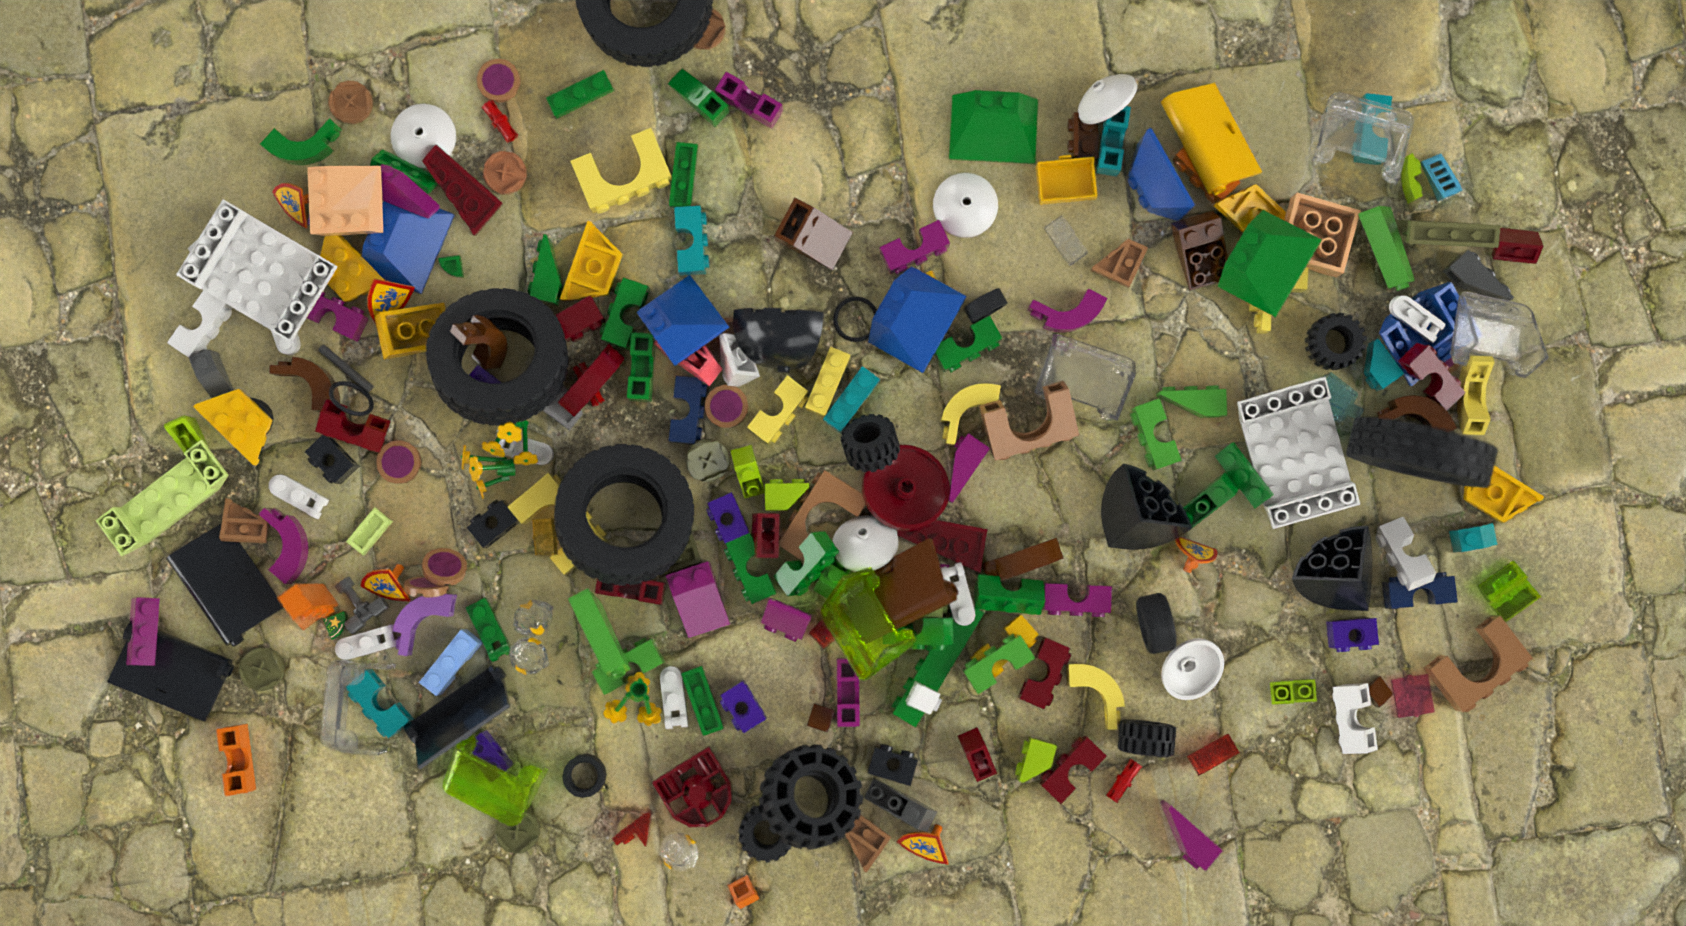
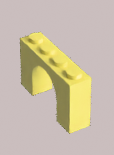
[571,128,672,214]
[508,473,607,575]

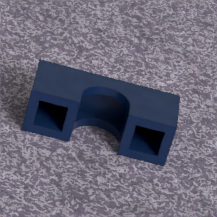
[669,376,707,445]
[1382,572,1458,609]

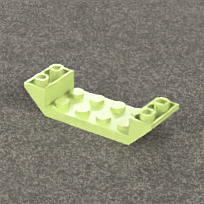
[96,440,228,556]

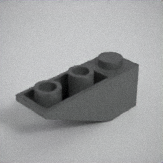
[1443,250,1514,303]
[864,778,937,832]

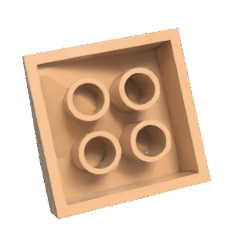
[308,166,383,236]
[1285,192,1361,278]

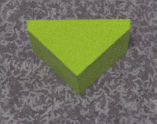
[164,415,208,452]

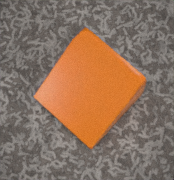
[728,875,759,909]

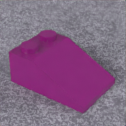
[666,561,730,638]
[761,598,812,642]
[1160,800,1223,871]

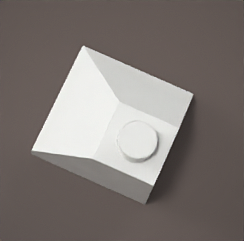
[719,333,760,387]

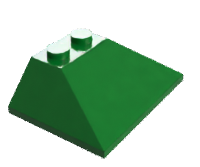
[949,90,1038,164]
[1218,210,1322,318]

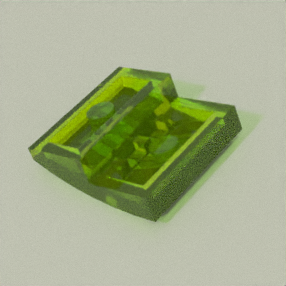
[1477,560,1542,623]

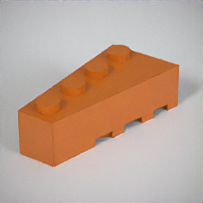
[277,584,339,631]

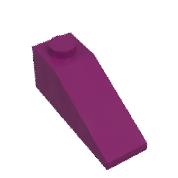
[381,164,440,219]
[948,433,990,504]

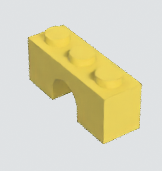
[805,346,851,417]
[747,375,809,445]

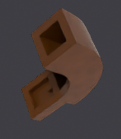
[450,315,507,370]
[269,357,340,412]
[1375,395,1457,431]
[982,538,1064,581]

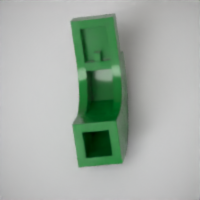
[260,118,342,165]

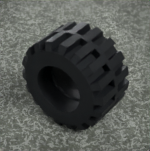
[1305,313,1367,370]
[840,414,900,473]
[1118,719,1177,757]
[739,805,793,863]

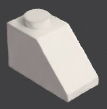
[906,681,942,715]

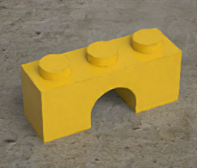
[970,614,1039,678]

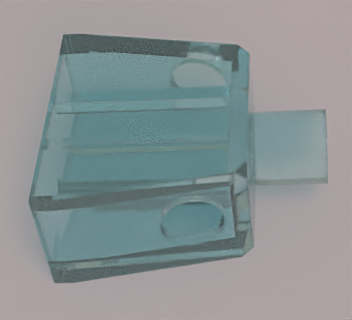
[1323,372,1364,422]

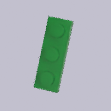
[546,70,614,119]
[669,142,699,208]
[370,149,438,194]
[1214,442,1274,509]
[681,666,724,736]

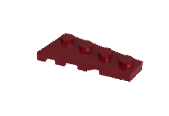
[422,144,504,236]
[897,520,988,573]

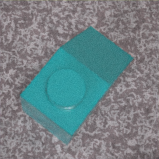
[1364,338,1404,391]
[1449,523,1498,553]

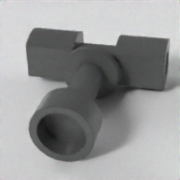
[335,577,390,634]

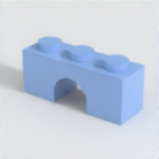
[419,629,483,696]

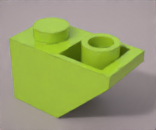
[730,445,765,499]
[765,479,810,511]
[1015,736,1057,783]

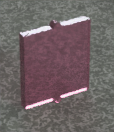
[1391,674,1435,718]

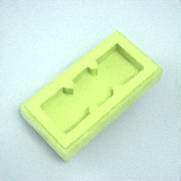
[346,507,393,556]

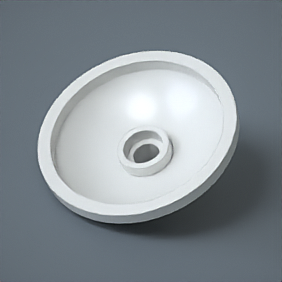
[1078,74,1137,124]
[391,104,456,169]
[933,173,998,238]
[832,515,898,572]
[1161,638,1224,700]

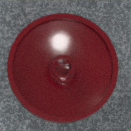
[862,445,950,531]

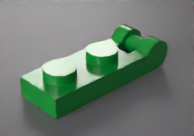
[465,597,513,663]

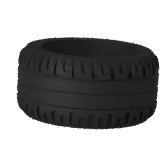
[1136,593,1177,654]

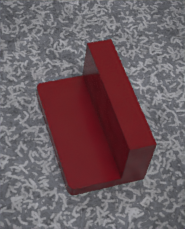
[1491,227,1544,264]

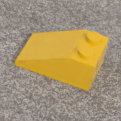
[374,302,446,360]

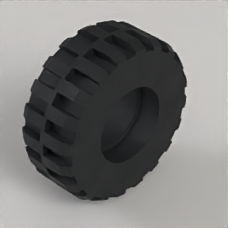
[759,744,863,850]

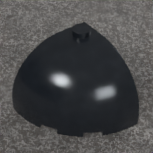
[733,308,824,373]
[1101,463,1192,550]
[1292,526,1373,611]

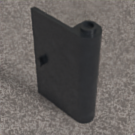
[166,523,284,647]
[107,621,234,722]
[404,665,510,769]

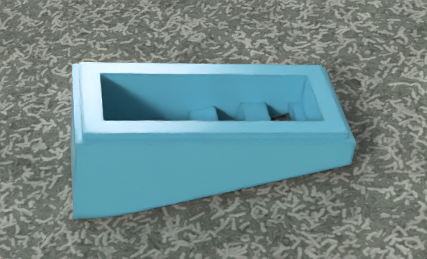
[1420,154,1462,202]

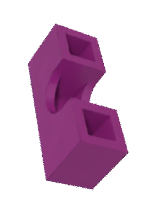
[715,72,783,129]
[879,220,950,275]
[307,292,369,342]
[1042,583,1112,617]
[126,597,160,666]
[837,658,860,727]

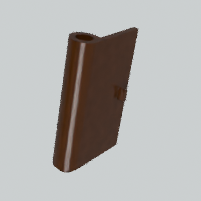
[843,538,958,644]

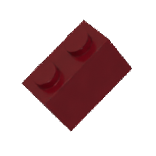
[556,295,606,343]

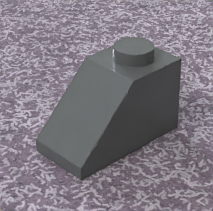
[189,349,234,398]

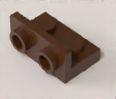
[1067,112,1098,160]

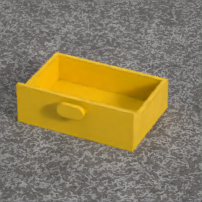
[1036,155,1098,205]

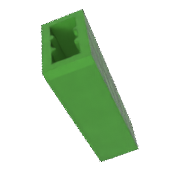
[1358,206,1415,291]
[568,588,631,679]

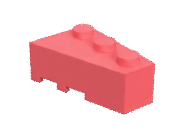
[654,341,723,386]

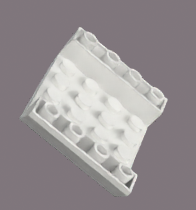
[176,199,338,342]
[1237,376,1361,529]

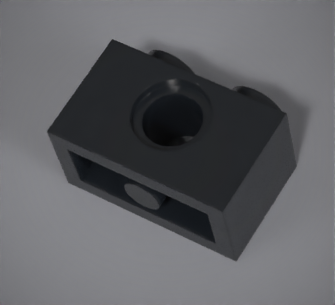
[305,434,360,484]
[466,500,520,548]
[867,743,918,786]

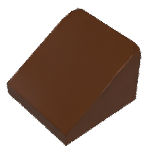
[1368,676,1393,708]
[807,703,835,733]

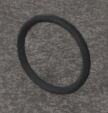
[833,296,877,342]
[329,381,374,416]

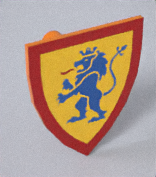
[272,183,309,228]
[367,278,415,324]
[1175,537,1218,573]
[360,564,411,601]
[897,824,949,865]

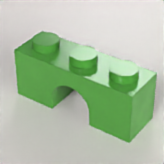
[1130,398,1182,470]
[962,634,1035,694]
[592,637,665,695]

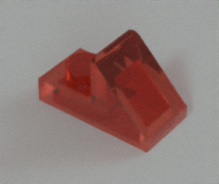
[612,809,653,847]

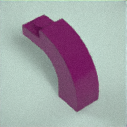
[1027,288,1108,333]
[258,508,308,584]

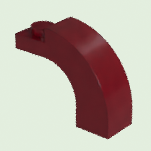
[558,344,625,417]

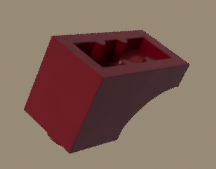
[751,513,780,558]
[957,727,997,782]

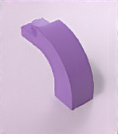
[392,593,457,656]

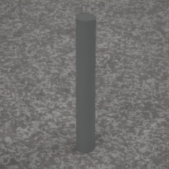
[318,344,374,393]

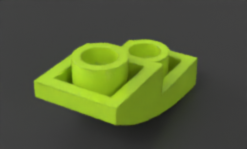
[1401,153,1423,204]
[1270,679,1317,705]

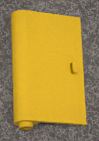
[1161,83,1262,195]

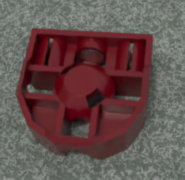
[652,746,733,828]

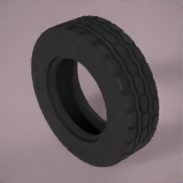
[576,0,713,67]
[426,288,569,426]
[1346,417,1498,488]
[554,444,694,586]

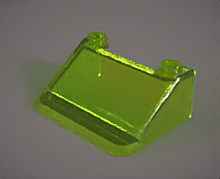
[821,567,917,681]
[443,732,548,826]

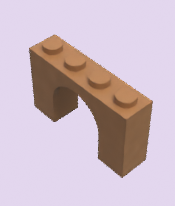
[979,381,1079,461]
[779,470,866,573]
[1423,615,1533,712]

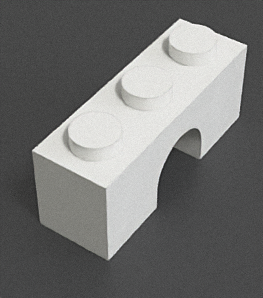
[167,290,233,357]
[1376,517,1436,591]
[1333,683,1378,754]

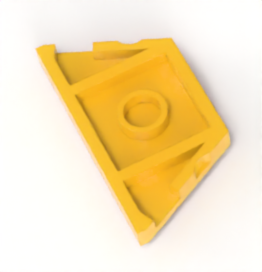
[1213,184,1286,233]
[560,221,623,301]
[320,235,384,302]
[193,389,273,466]
[1463,466,1544,523]

